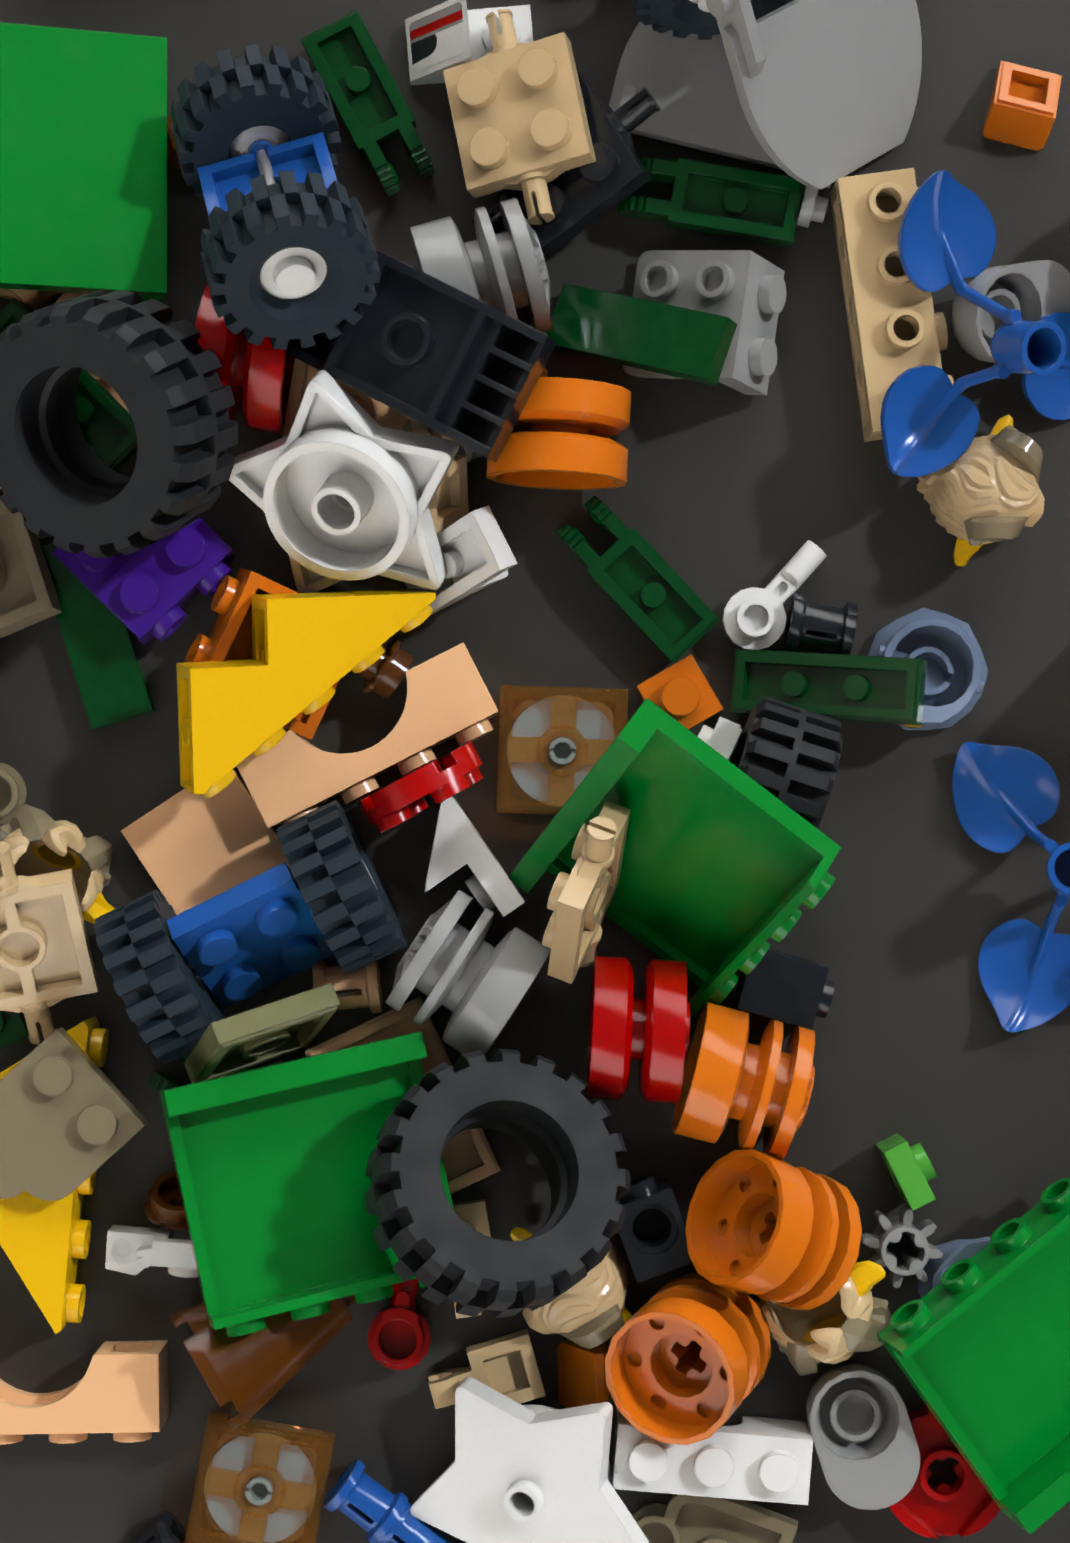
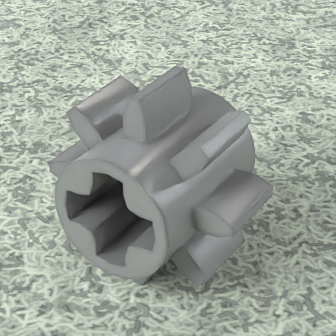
[861,1204,943,1288]

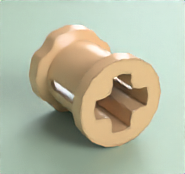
[312,960,383,1013]

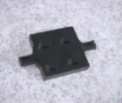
[472,73,661,256]

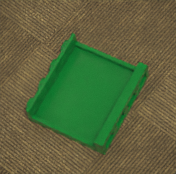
[0,22,167,302]
[508,698,842,1019]
[159,1031,454,1337]
[877,1177,1070,1534]

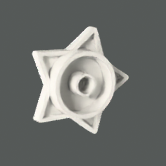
[229,370,459,593]
[410,1377,649,1543]

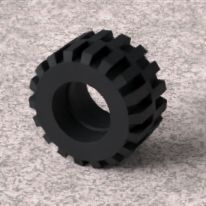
[731,696,843,829]

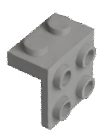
[623,250,787,395]

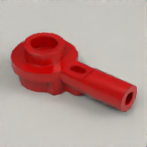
[367,1278,431,1370]

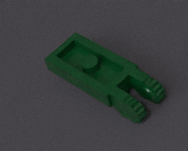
[300,10,435,197]
[618,156,803,248]
[555,496,720,665]

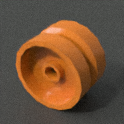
[487,377,631,490]

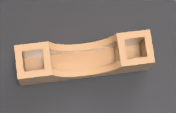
[237,642,499,828]
[0,1340,169,1445]

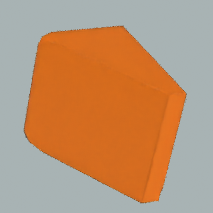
[983,61,1062,151]
[557,1340,609,1408]

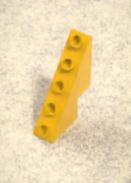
[176,589,436,798]
[0,1016,109,1334]

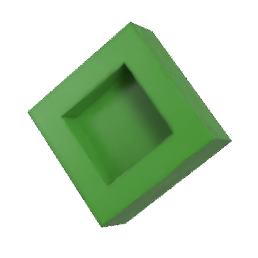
[875,1133,937,1211]

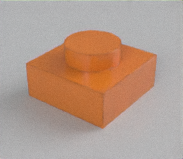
[636,654,723,729]

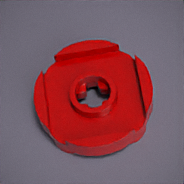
[357,741,484,834]
[889,1405,1000,1539]

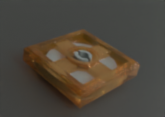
[497,685,628,815]
[185,1411,336,1543]

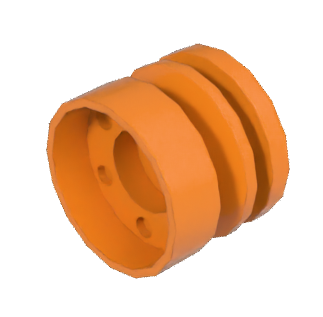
[672,1002,815,1160]
[685,1149,862,1310]
[605,1273,771,1445]

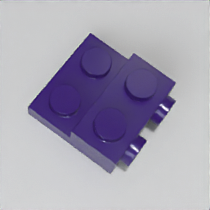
[52,517,235,646]

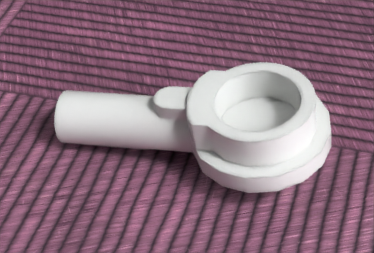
[722,540,827,650]

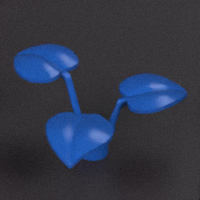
[880,170,1070,477]
[952,742,1070,1033]

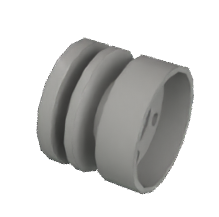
[410,198,552,333]
[385,890,551,1055]

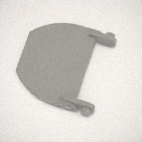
[706,0,922,189]
[609,22,831,228]

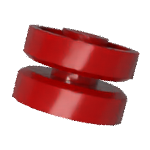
[195,283,295,435]
[587,956,690,1103]

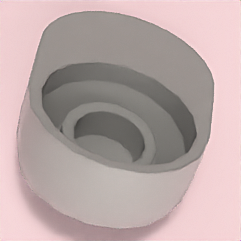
[951,260,1070,363]
[806,1363,920,1510]

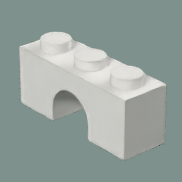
[611,1405,813,1505]

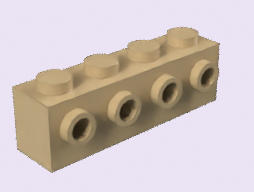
[830,168,954,442]

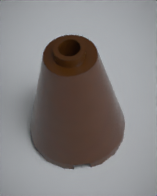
[170,1295,356,1431]

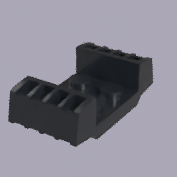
[286,250,557,462]

